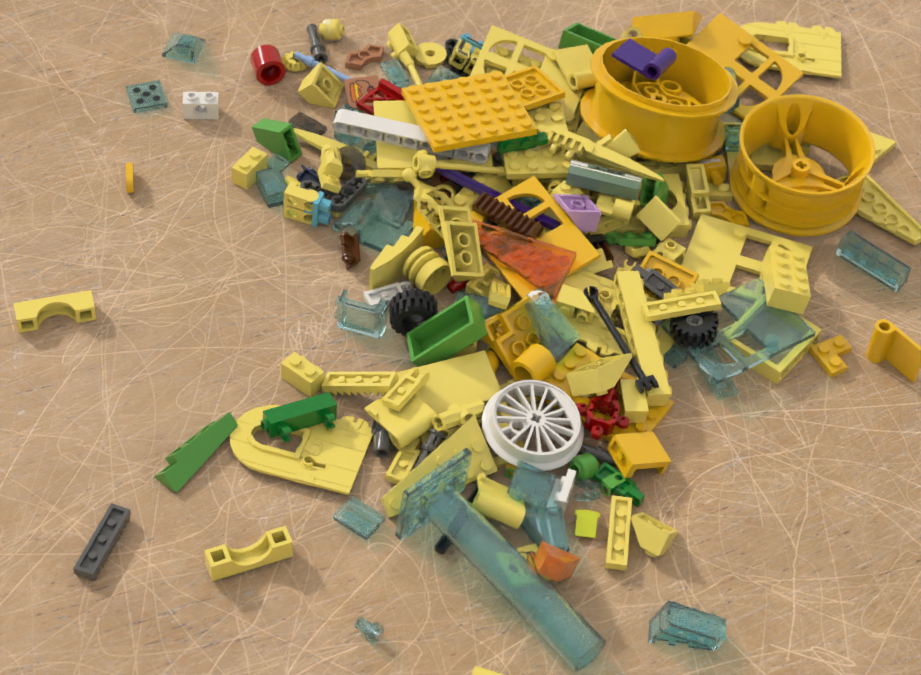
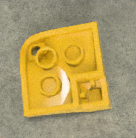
[482,296,550,375]

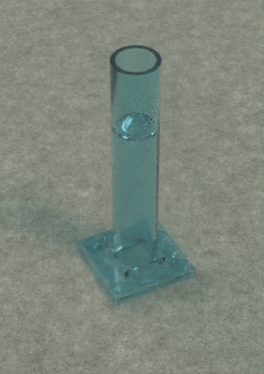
[395,448,606,672]

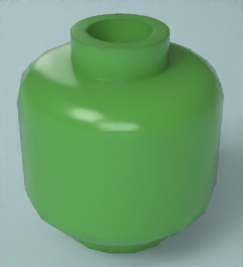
[569,453,599,482]

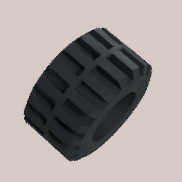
[390,289,438,336]

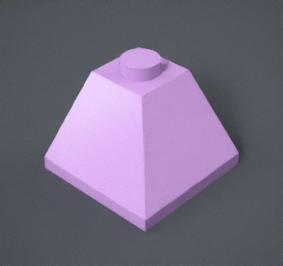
[553,194,602,233]

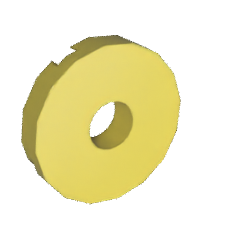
[413,42,447,69]

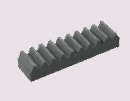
[73,503,131,581]

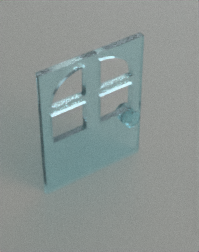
[661,278,816,384]

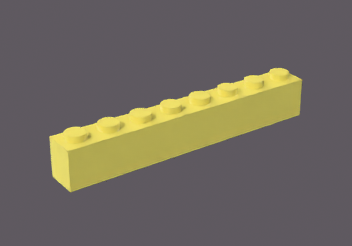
[613,271,672,406]

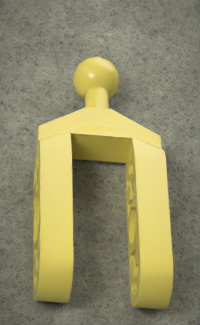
[402,168,456,239]

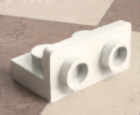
[544,469,576,517]

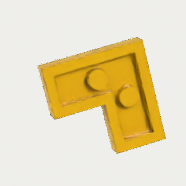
[809,335,852,378]

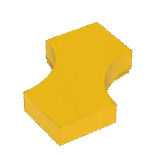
[710,201,750,228]

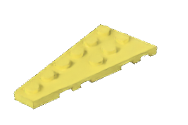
[835,173,921,245]

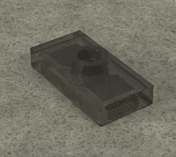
[289,111,327,136]

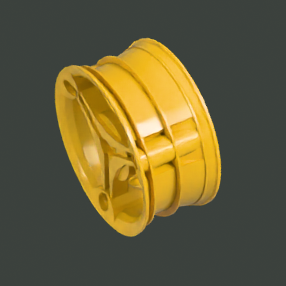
[730,94,875,237]

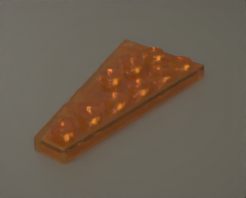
[472,219,577,300]

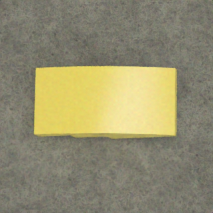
[369,226,424,291]

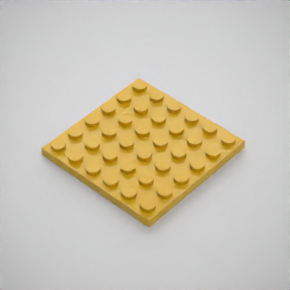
[401,71,537,153]

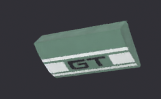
[565,160,642,201]

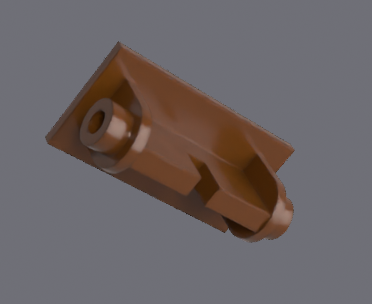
[340,232,361,270]

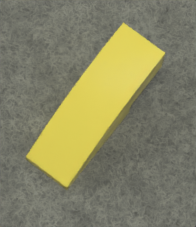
[686,163,711,220]

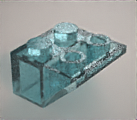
[507,460,556,509]

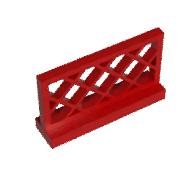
[356,78,405,116]

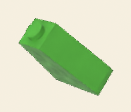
[252,118,302,163]

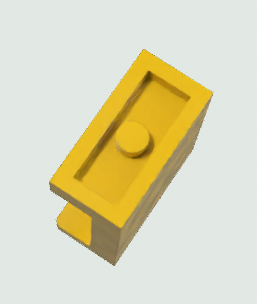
[607,431,671,478]

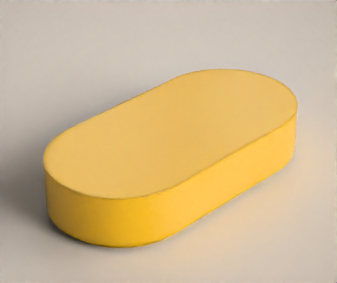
[125,162,134,193]

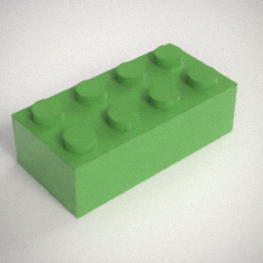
[558,22,617,54]
[406,295,487,367]

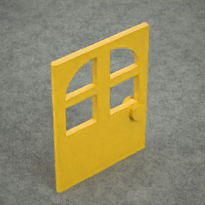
[686,13,803,120]
[471,176,601,299]

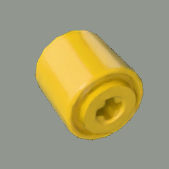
[510,344,556,382]

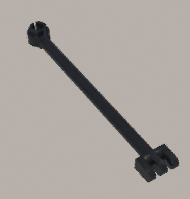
[584,286,659,394]

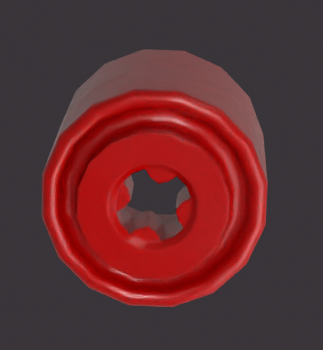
[250,45,286,85]

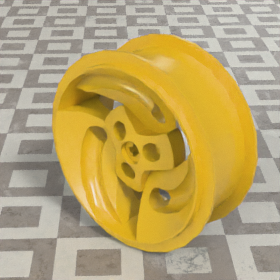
[580,37,739,163]

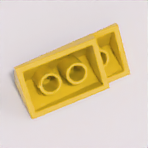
[631,11,702,42]

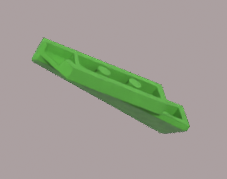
[155,412,238,492]

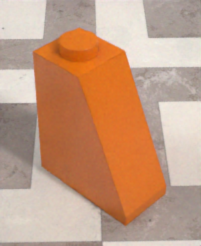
[533,541,580,582]

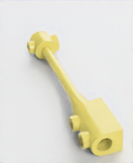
[386,23,422,86]
[412,150,551,189]

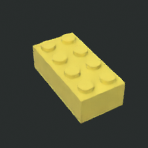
[762,246,811,314]

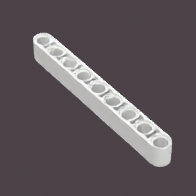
[332,109,491,164]

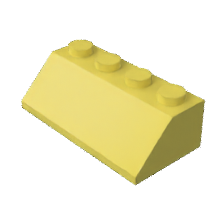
[451,172,513,228]

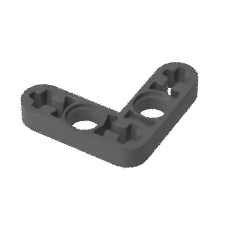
[300,176,367,213]

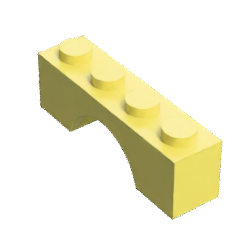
[662,174,692,238]
[14,290,96,333]
[205,526,293,581]

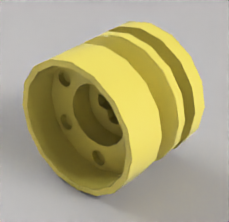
[403,246,452,295]

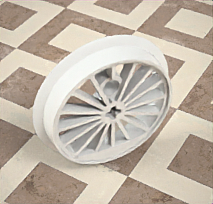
[482,380,584,471]

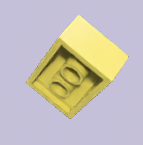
[566,353,632,398]

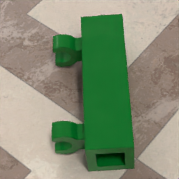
[260,392,337,443]

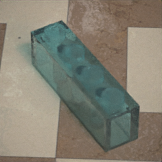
[836,230,911,292]

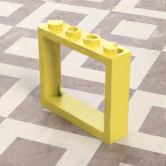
[720,295,822,384]

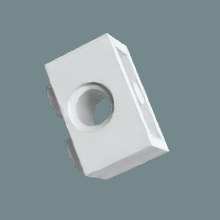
[183,92,219,119]

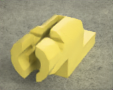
[317,144,343,194]

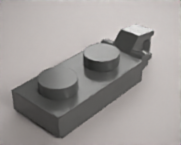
[633,264,680,300]

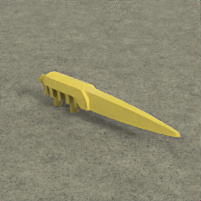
[542,126,664,182]
[293,128,377,170]

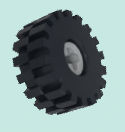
[669,310,719,349]

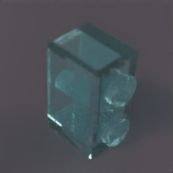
[256,166,288,208]

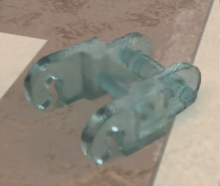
[574,479,601,501]

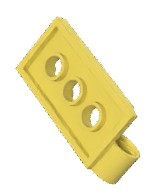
[596,167,643,222]

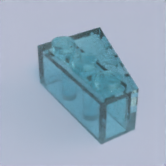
[525,292,581,360]
[648,600,726,651]

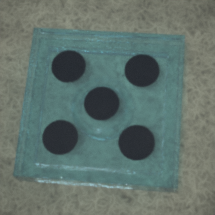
[126,80,168,113]

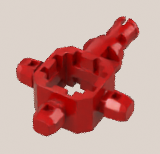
[576,378,630,440]

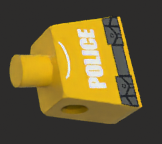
[689,150,727,186]

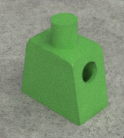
[639,173,669,208]

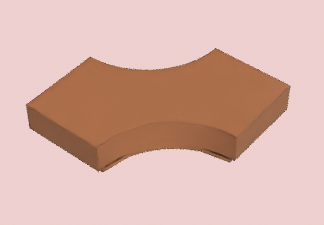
[345,44,384,70]

